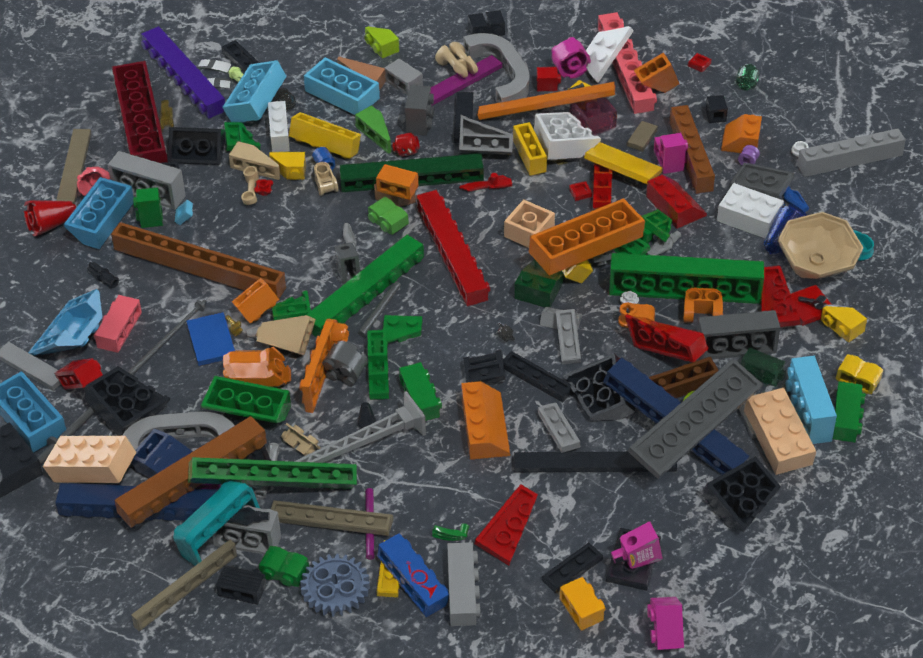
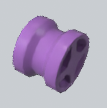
[738,145,760,165]

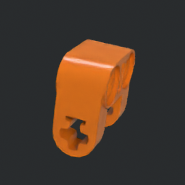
[683,288,723,323]

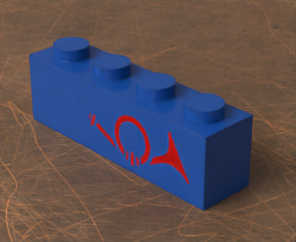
[377,533,449,617]

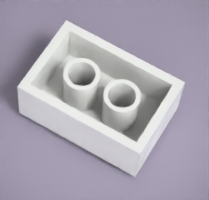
[717,183,784,239]

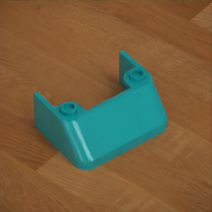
[173,481,260,566]

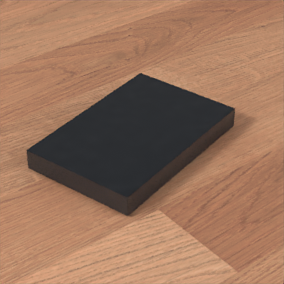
[606,528,661,591]

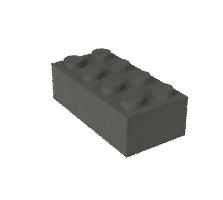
[697,310,780,360]

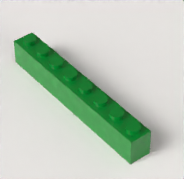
[306,235,424,338]
[188,457,357,489]

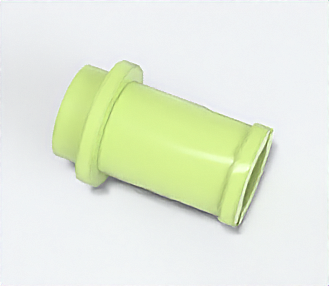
[228,67,244,82]

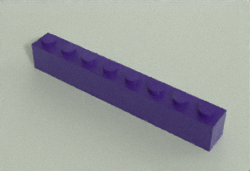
[141,26,225,119]

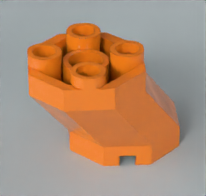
[223,347,291,386]

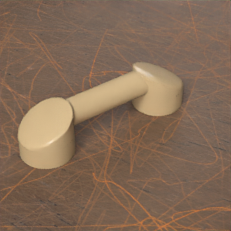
[241,166,259,205]

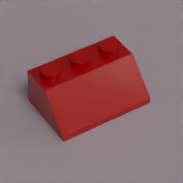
[646,174,707,229]

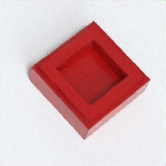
[688,53,711,72]
[569,181,592,201]

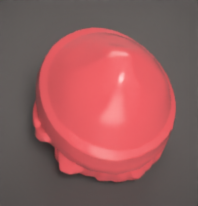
[77,166,111,196]

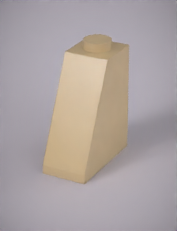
[256,315,316,356]

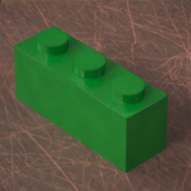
[399,362,442,421]
[832,381,866,443]

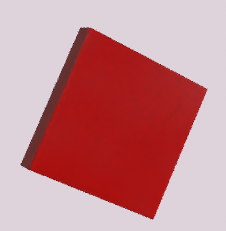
[791,285,832,326]

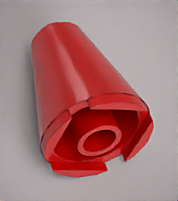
[24,200,77,236]

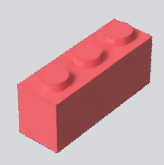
[94,295,142,353]

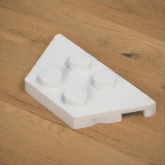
[586,26,633,83]

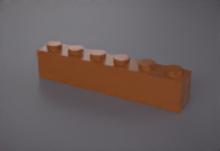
[669,105,715,194]

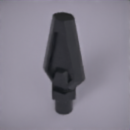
[357,402,377,434]
[227,507,270,526]

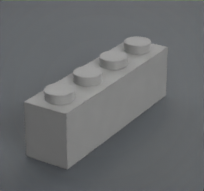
[447,542,480,626]

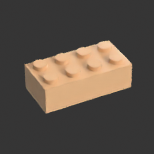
[744,388,816,475]
[43,436,136,483]

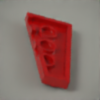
[762,266,801,327]
[474,484,538,566]

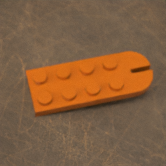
[300,319,349,413]

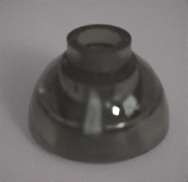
[272,88,296,111]

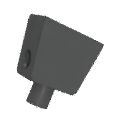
[334,243,360,285]

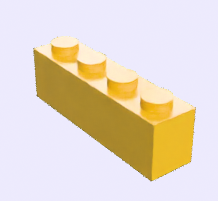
[289,112,361,159]

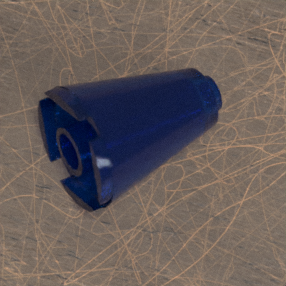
[764,203,807,254]

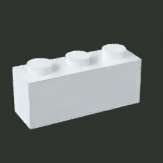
[268,101,290,152]

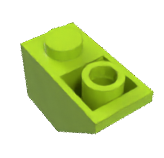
[364,26,399,58]

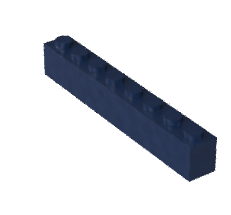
[603,357,749,475]
[56,483,219,521]

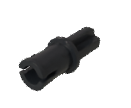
[87,262,119,288]

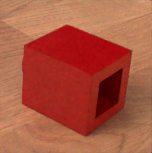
[537,67,561,91]

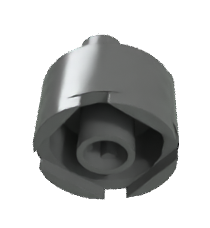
[322,341,368,386]

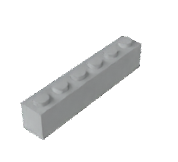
[797,129,906,177]

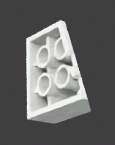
[534,112,601,160]

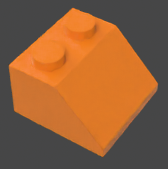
[721,114,762,153]

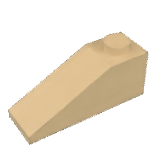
[229,142,280,180]

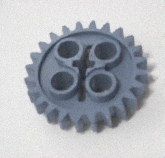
[300,554,370,617]

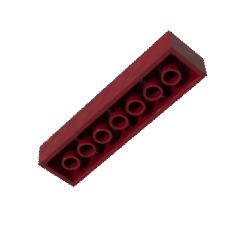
[112,61,168,163]

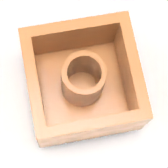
[504,199,555,248]

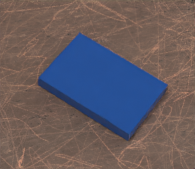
[186,312,235,366]

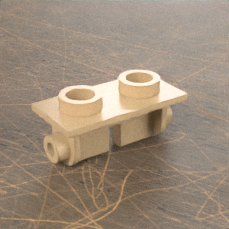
[281,423,321,456]

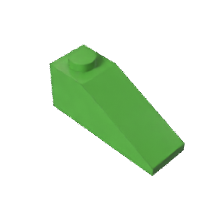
[355,105,391,154]

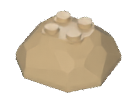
[778,212,863,279]

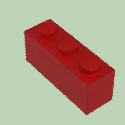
[54,358,103,389]

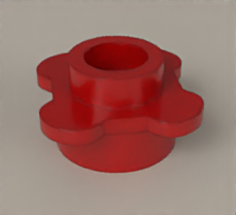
[254,179,273,196]

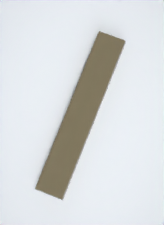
[56,129,92,204]
[271,500,394,536]
[131,539,237,631]

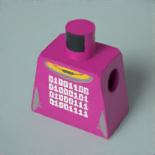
[611,522,662,569]

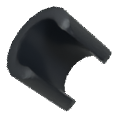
[798,295,826,310]

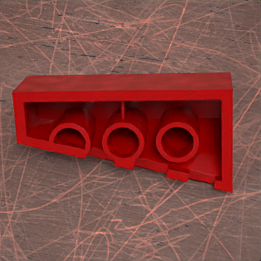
[625,314,708,363]

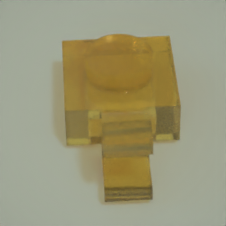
[160,100,174,129]

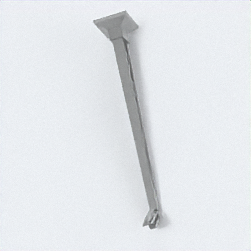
[249,391,426,488]

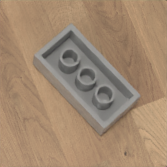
[108,151,186,210]

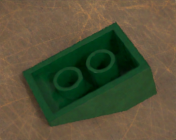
[515,259,566,308]

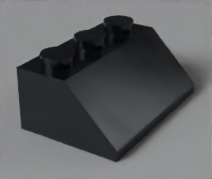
[168,127,225,164]

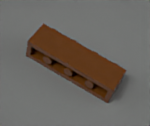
[649,356,719,398]

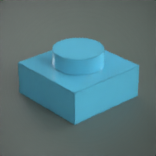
[175,200,193,225]

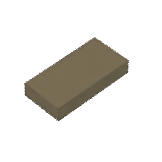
[627,121,658,152]

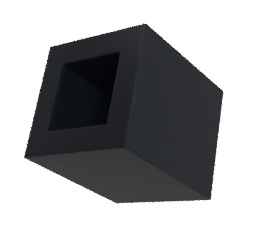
[706,95,728,123]

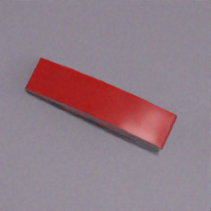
[593,163,612,208]

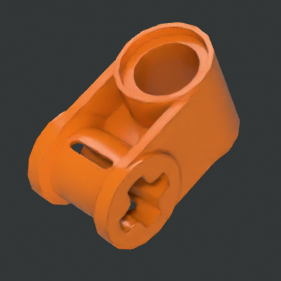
[618,302,655,328]

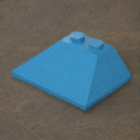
[28,289,102,356]

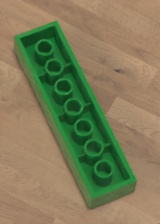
[609,253,764,304]

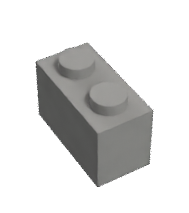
[385,59,423,96]

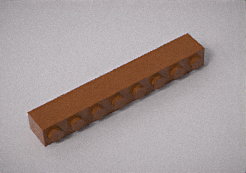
[114,416,267,528]

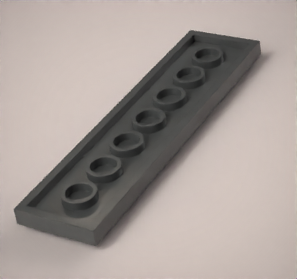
[628,358,763,479]

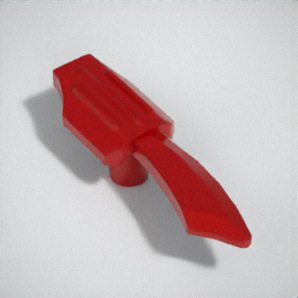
[459,173,512,191]

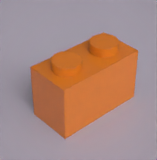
[376,164,419,200]
[232,278,280,323]

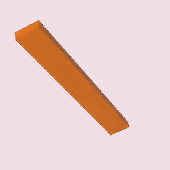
[478,82,615,120]

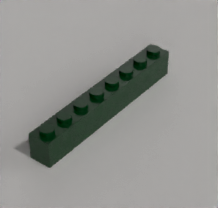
[340,154,484,193]

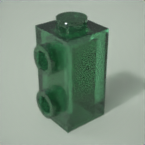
[741,348,787,387]

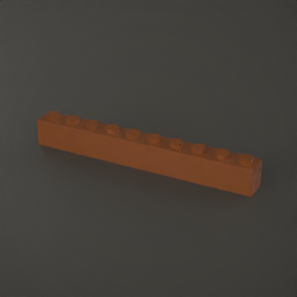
[111,222,286,298]

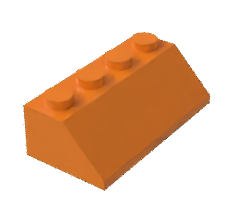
[461,381,510,460]

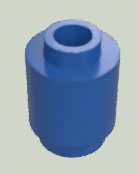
[312,147,335,170]

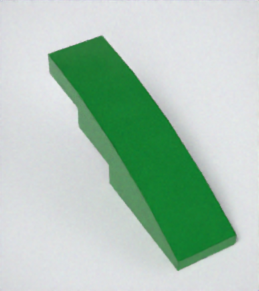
[367,330,389,400]

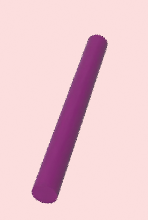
[365,488,374,560]

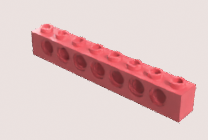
[598,12,657,114]

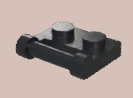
[463,350,506,384]

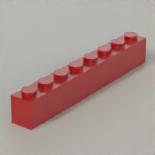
[416,190,490,306]

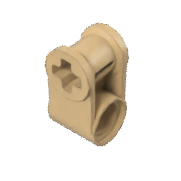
[314,162,338,196]

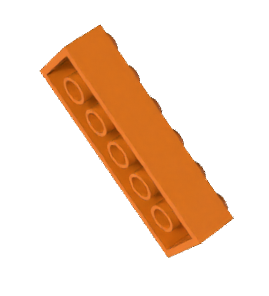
[529,198,645,275]

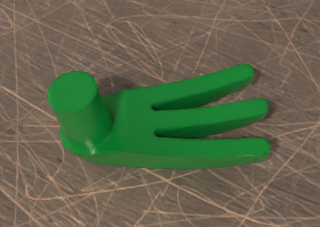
[432,523,469,541]

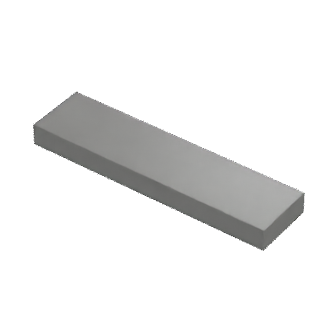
[0,342,60,391]

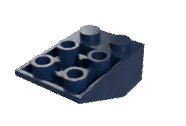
[131,428,193,478]

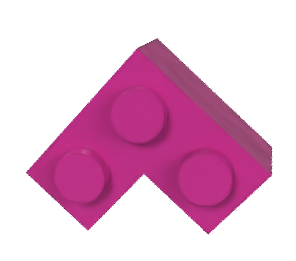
[654,133,688,174]
[647,597,684,650]

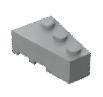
[459,115,514,155]

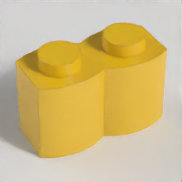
[836,354,883,394]

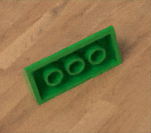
[201,376,291,423]

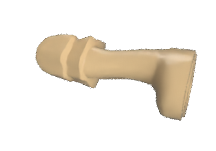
[435,42,478,78]

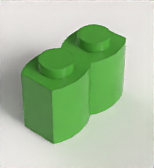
[368,197,409,235]

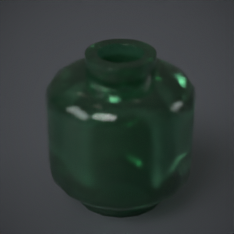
[735,64,760,90]

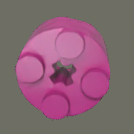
[551,37,591,79]

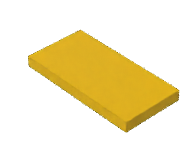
[584,142,663,184]

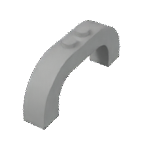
[463,33,529,103]
[122,412,235,467]

